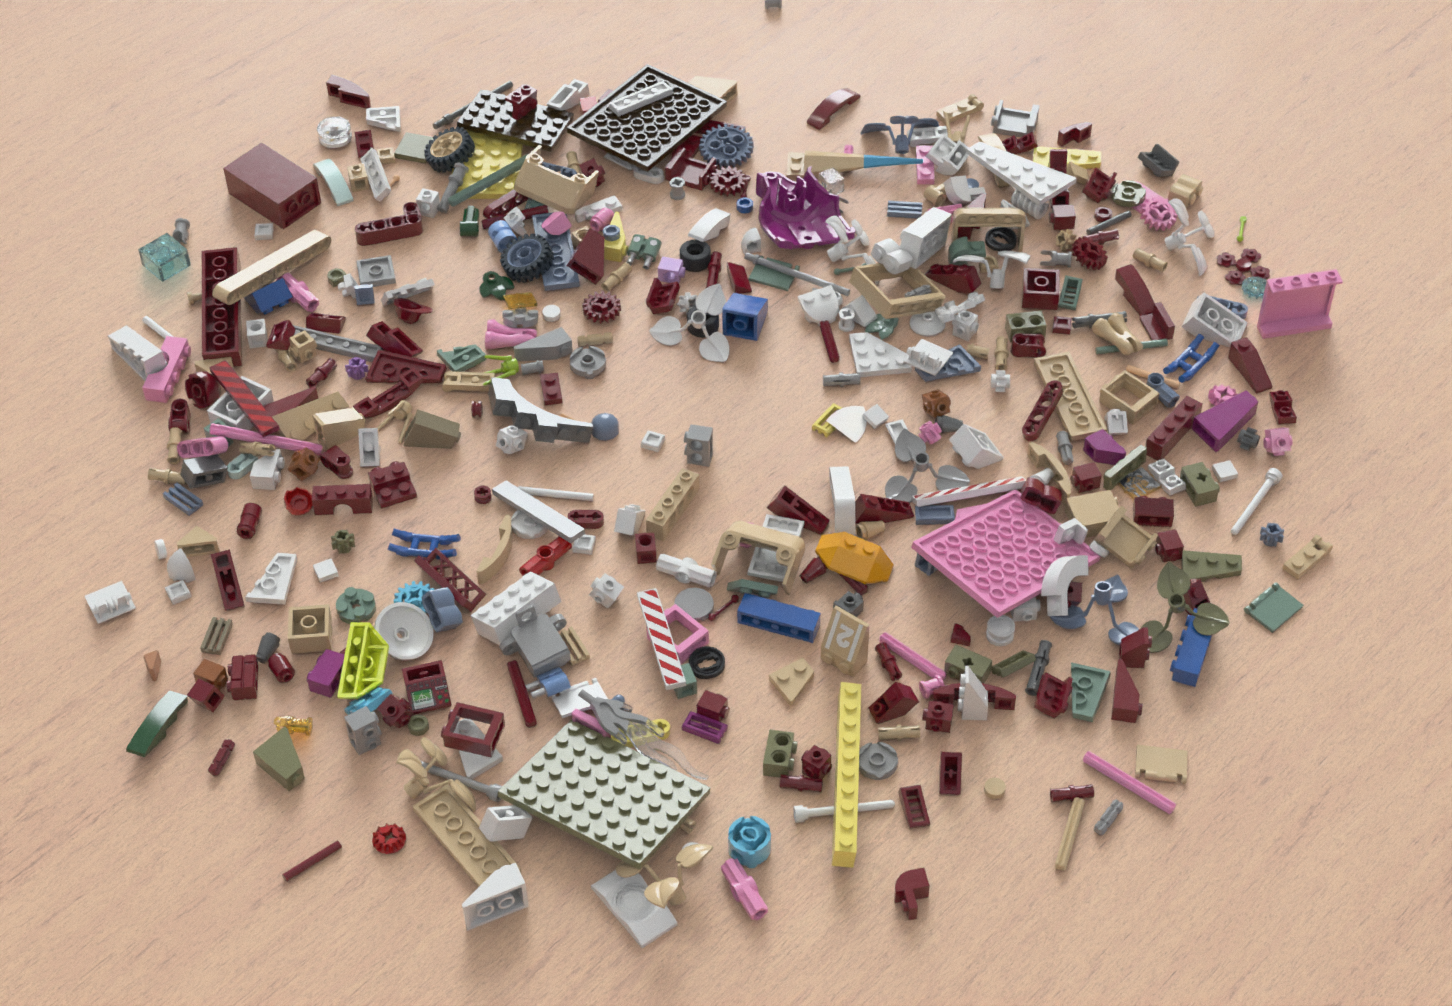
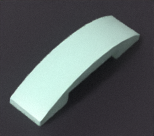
[313,159,354,206]

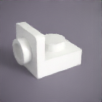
[504,207,527,237]
[1104,409,1128,435]
[1053,518,1088,545]

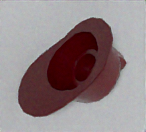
[393,298,433,324]

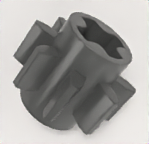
[1237,427,1260,451]

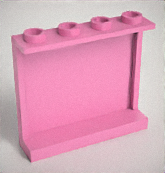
[1257,269,1343,339]

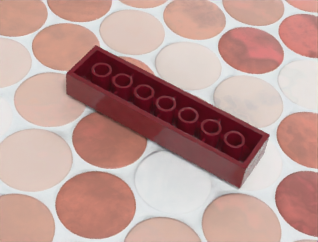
[201,247,242,367]

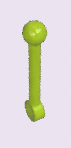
[1237,216,1247,242]

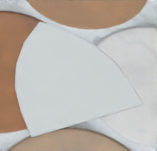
[826,406,867,443]

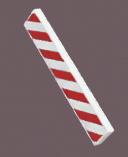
[912,476,1026,507]
[637,588,686,690]

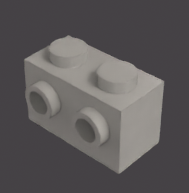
[344,706,382,755]

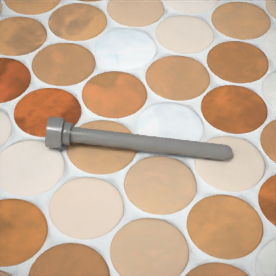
[421,761,502,802]

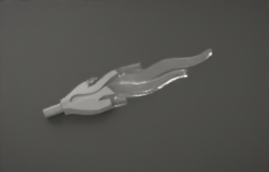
[578,689,709,780]

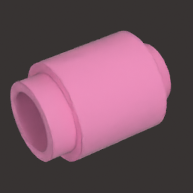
[590,207,614,232]

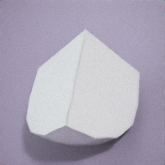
[741,228,761,255]
[167,548,196,583]

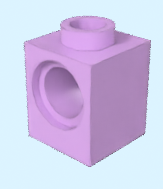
[658,256,685,283]

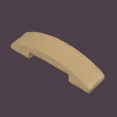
[1027,442,1071,506]
[476,514,513,584]

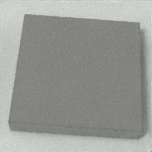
[356,255,396,287]

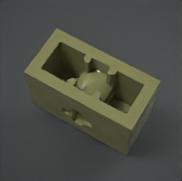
[1180,462,1220,507]
[944,645,992,683]

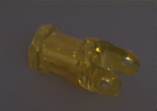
[274,716,313,736]

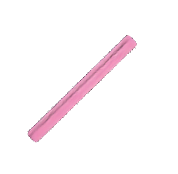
[209,423,322,455]

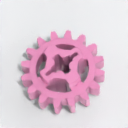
[1139,196,1178,231]

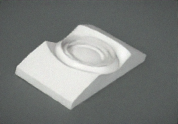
[747,514,804,582]
[591,870,678,948]

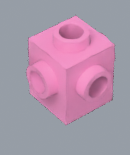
[1263,427,1293,456]

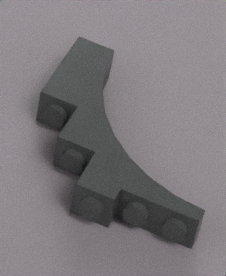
[488,377,593,443]

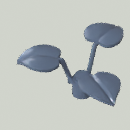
[861,115,939,154]
[1050,575,1139,645]

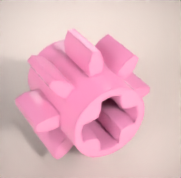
[918,421,942,444]

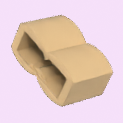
[1168,174,1203,208]

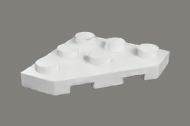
[849,332,912,377]

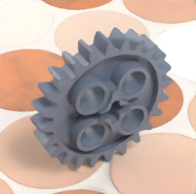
[699,124,754,169]

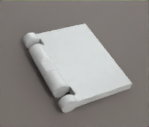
[550,678,608,718]

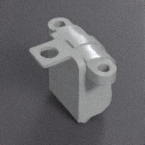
[499,605,571,678]

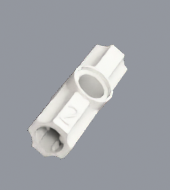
[656,554,717,587]

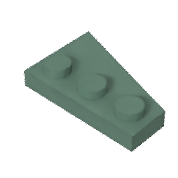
[1071,662,1111,722]

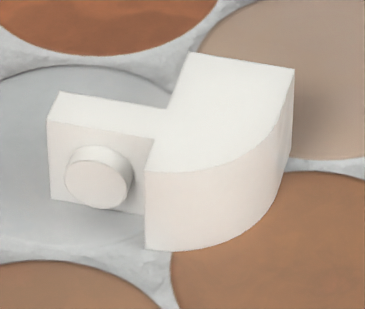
[943,175,985,207]

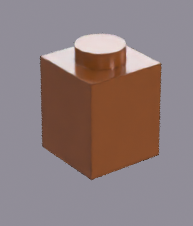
[193,659,228,690]

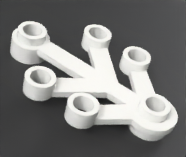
[935,292,985,323]

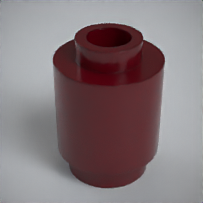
[268,653,295,683]

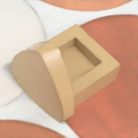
[1067,161,1089,185]

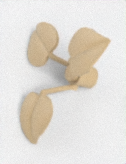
[396,737,476,813]
[615,844,713,909]

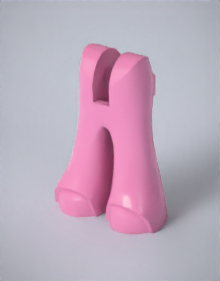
[485,319,537,350]

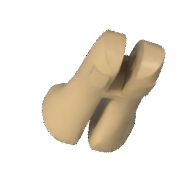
[1092,313,1143,356]

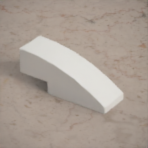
[546,79,590,111]
[688,208,731,242]

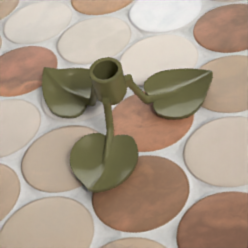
[1140,562,1230,653]

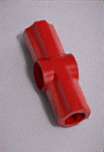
[519,536,572,576]

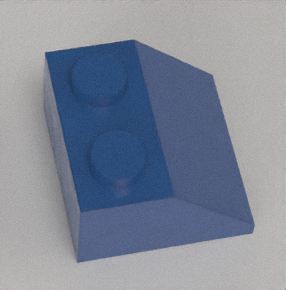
[244,278,292,315]

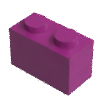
[307,649,345,698]

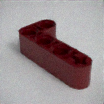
[355,202,423,246]

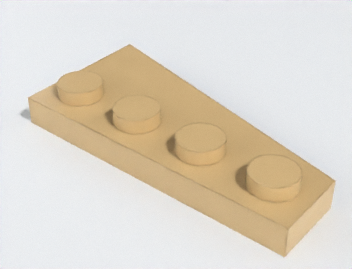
[272,391,349,441]

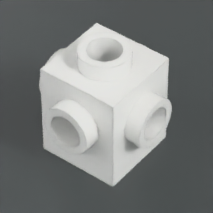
[952,310,979,341]
[496,425,528,454]
[589,573,624,608]

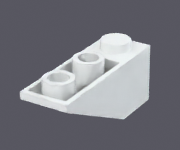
[958,666,988,720]

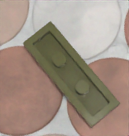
[1103,445,1147,490]

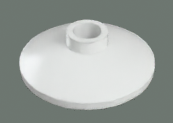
[910,311,946,337]

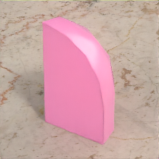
[541,212,572,235]

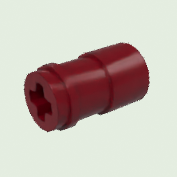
[236,503,262,539]

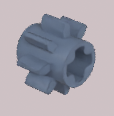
[1260,523,1284,547]

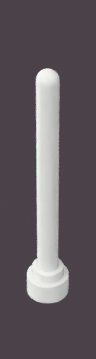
[1231,468,1283,535]
[793,800,895,823]

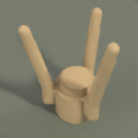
[944,112,970,143]
[377,400,413,443]

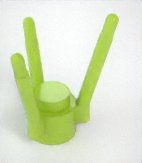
[483,355,519,386]

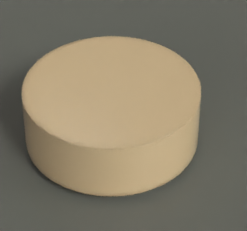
[984,778,1006,799]

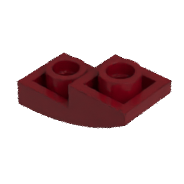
[1002,132,1038,155]
[1269,390,1297,424]

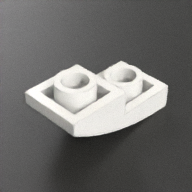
[1148,459,1186,496]

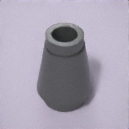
[935,415,963,433]
[256,632,280,664]

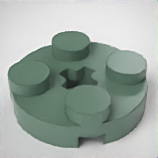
[336,587,376,624]

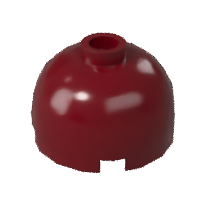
[185,371,221,409]

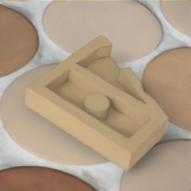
[769,658,814,706]

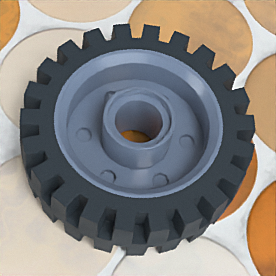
[500,234,554,283]

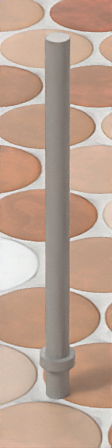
[744,253,850,296]

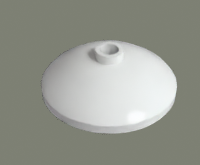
[374,602,433,661]

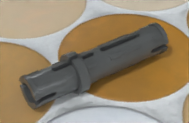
[1072,311,1127,328]
[1025,640,1052,696]

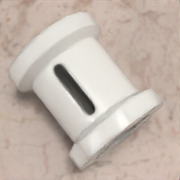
[839,308,855,332]

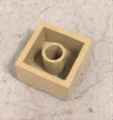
[288,604,332,654]

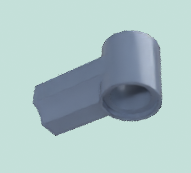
[1146,373,1180,408]

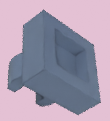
[355,284,375,305]

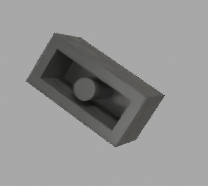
[180,454,228,489]

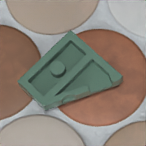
[437,344,487,372]
[727,579,778,598]

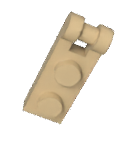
[936,94,984,125]
[442,371,495,392]
[1282,535,1333,580]

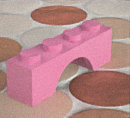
[142,336,191,403]

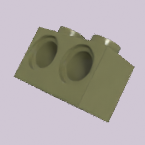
[1005,310,1047,342]
[763,729,798,778]

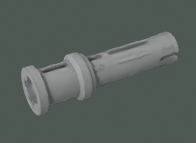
[437,163,469,213]

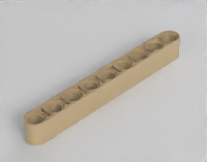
[213,230,332,305]

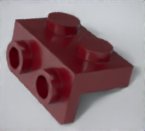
[505,84,538,120]
[1082,167,1117,203]
[646,278,681,314]
[1034,672,1073,719]

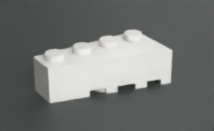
[108,325,168,381]

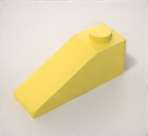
[604,212,628,262]

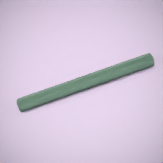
[448,154,529,207]

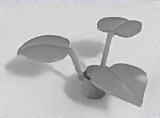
[885,428,970,503]

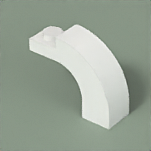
[1041,555,1088,616]

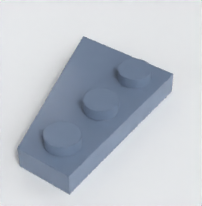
[915,344,981,382]

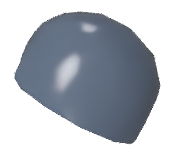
[591,413,619,441]

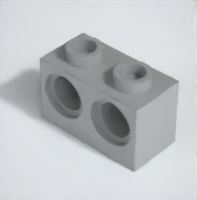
[684,424,713,467]

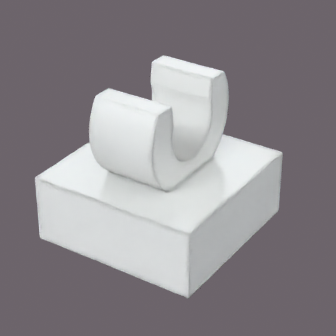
[338,273,358,299]

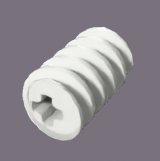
[1011,190,1049,220]

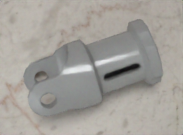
[172,218,190,248]
[1040,250,1072,267]

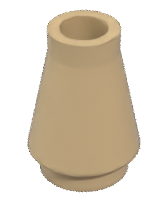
[855,521,885,540]

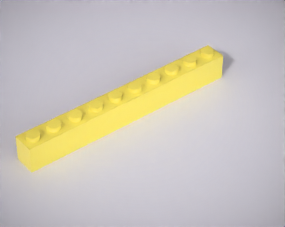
[832,682,861,868]

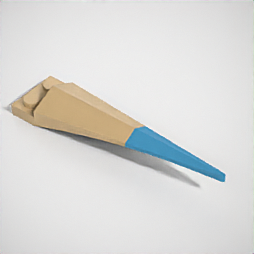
[787,150,923,180]

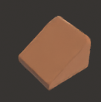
[143,650,161,681]

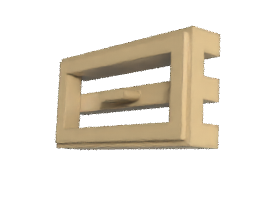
[560,626,590,666]

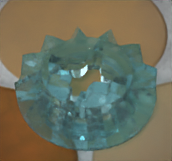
[1241,277,1266,299]

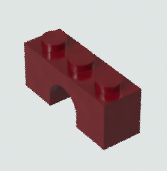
[312,484,373,515]

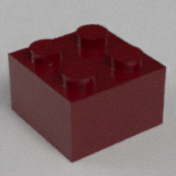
[1022,268,1060,310]

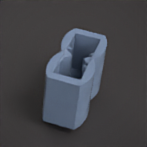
[421,587,463,632]

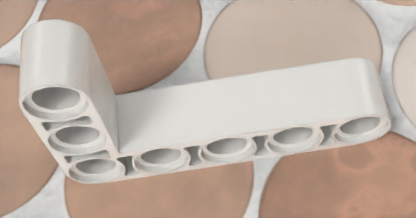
[829,466,855,536]

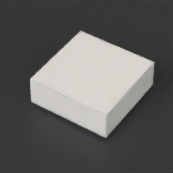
[254,223,274,240]
[862,404,889,429]
[641,430,665,452]
[1212,460,1238,482]
[572,534,596,555]
[313,559,339,583]
[165,580,191,605]

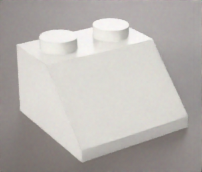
[949,424,1004,469]

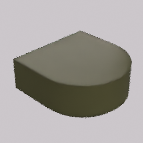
[327,268,347,287]

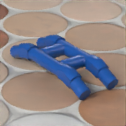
[1163,334,1220,383]
[387,528,461,560]

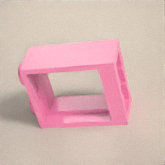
[646,604,709,665]

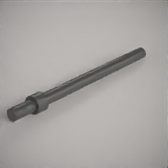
[433,81,513,129]

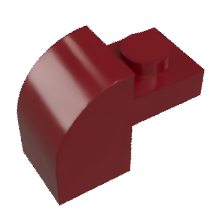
[894,868,930,920]

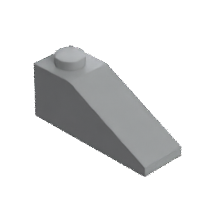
[513,327,573,362]

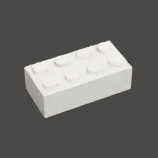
[899,207,952,269]
[471,572,561,645]

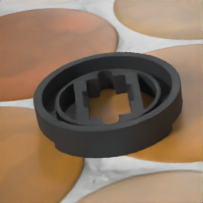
[985,227,1017,252]
[689,646,725,679]

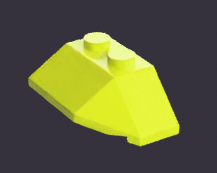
[337,622,389,699]

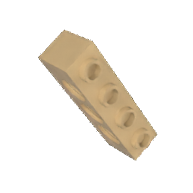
[646,468,699,542]

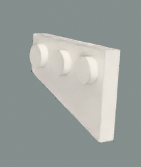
[454,718,503,779]

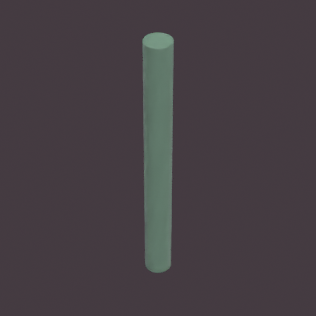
[1095,339,1168,354]

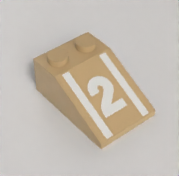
[821,606,869,677]

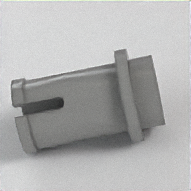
[521,359,544,375]

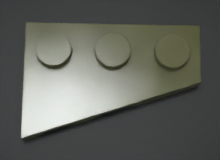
[1181,550,1242,582]

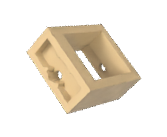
[1099,370,1159,425]

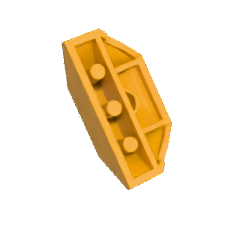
[815,532,894,584]

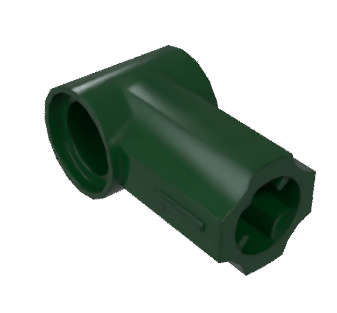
[460,206,479,237]

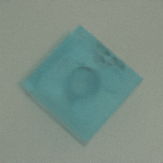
[138,233,191,282]

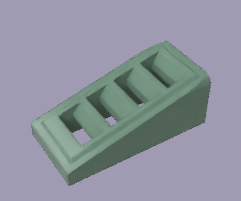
[1058,275,1083,310]

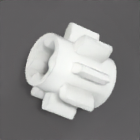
[677,292,697,315]
[991,370,1010,392]

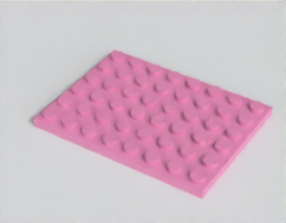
[911,489,1101,618]

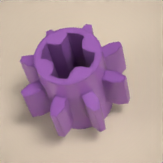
[345,357,369,380]

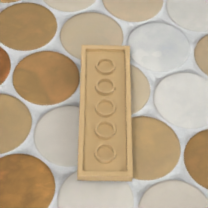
[1034,352,1107,441]
[413,784,521,887]

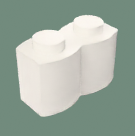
[871,238,913,275]

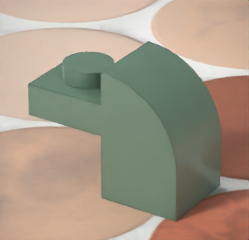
[948,237,986,265]

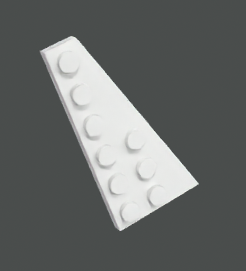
[967,142,1077,206]

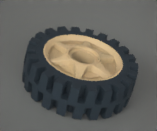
[424,127,475,173]

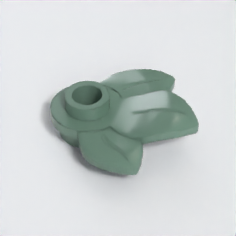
[865,314,899,340]

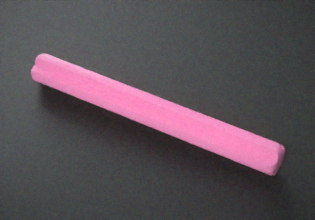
[1083,751,1176,814]

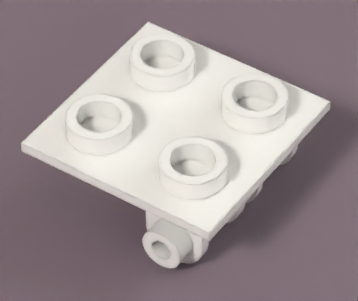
[903,339,953,376]
[85,581,136,624]

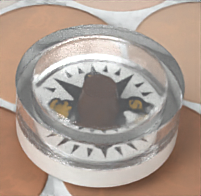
[317,117,352,148]

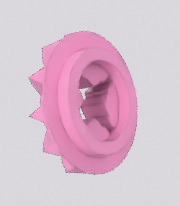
[1208,384,1238,406]

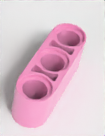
[177,436,228,458]

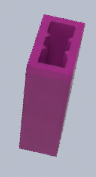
[1192,390,1258,452]

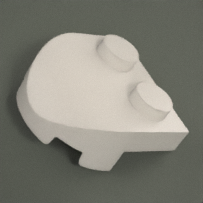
[798,285,840,326]

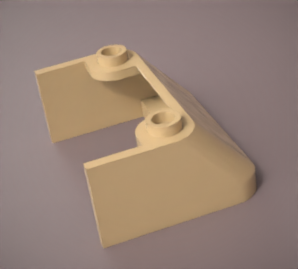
[514,145,599,214]
[951,208,1026,252]
[711,521,805,595]

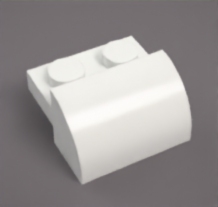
[926,133,969,175]

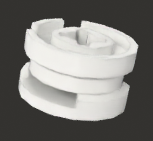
[986,615,1015,647]

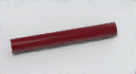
[282,840,342,882]

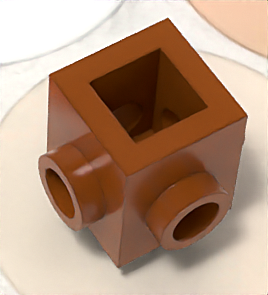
[922,389,951,418]
[287,447,321,481]

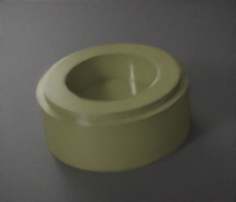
[408,715,429,736]

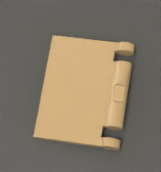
[1135,744,1187,784]

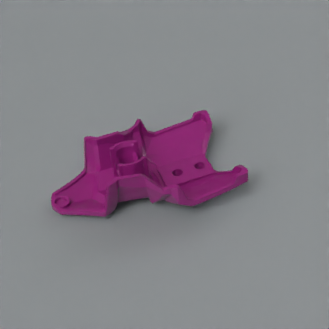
[756,166,856,249]

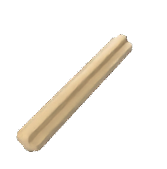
[1055,797,1085,871]

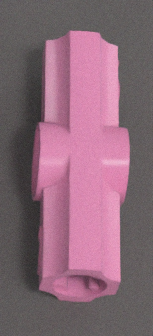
[276,273,319,312]
[721,858,768,921]

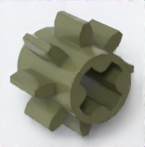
[331,530,355,554]

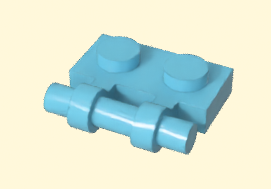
[344,687,393,715]

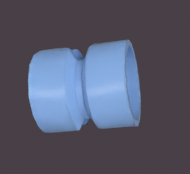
[488,221,518,253]

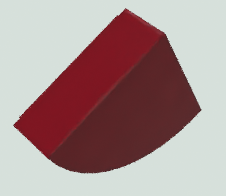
[950,623,971,647]

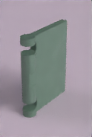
[749,255,800,291]
[1244,582,1304,633]

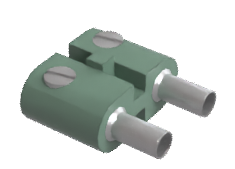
[626,234,662,269]

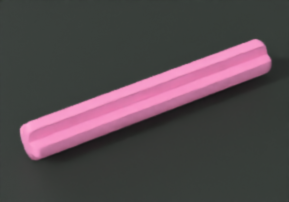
[879,632,947,681]

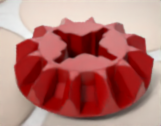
[372,823,406,854]

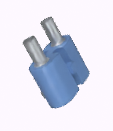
[525,667,571,699]

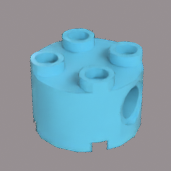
[728,816,771,868]

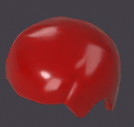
[284,487,313,516]

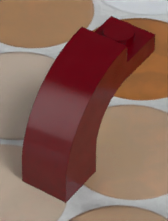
[1048,149,1069,209]

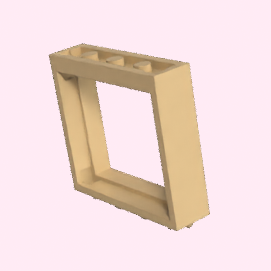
[849,263,946,319]

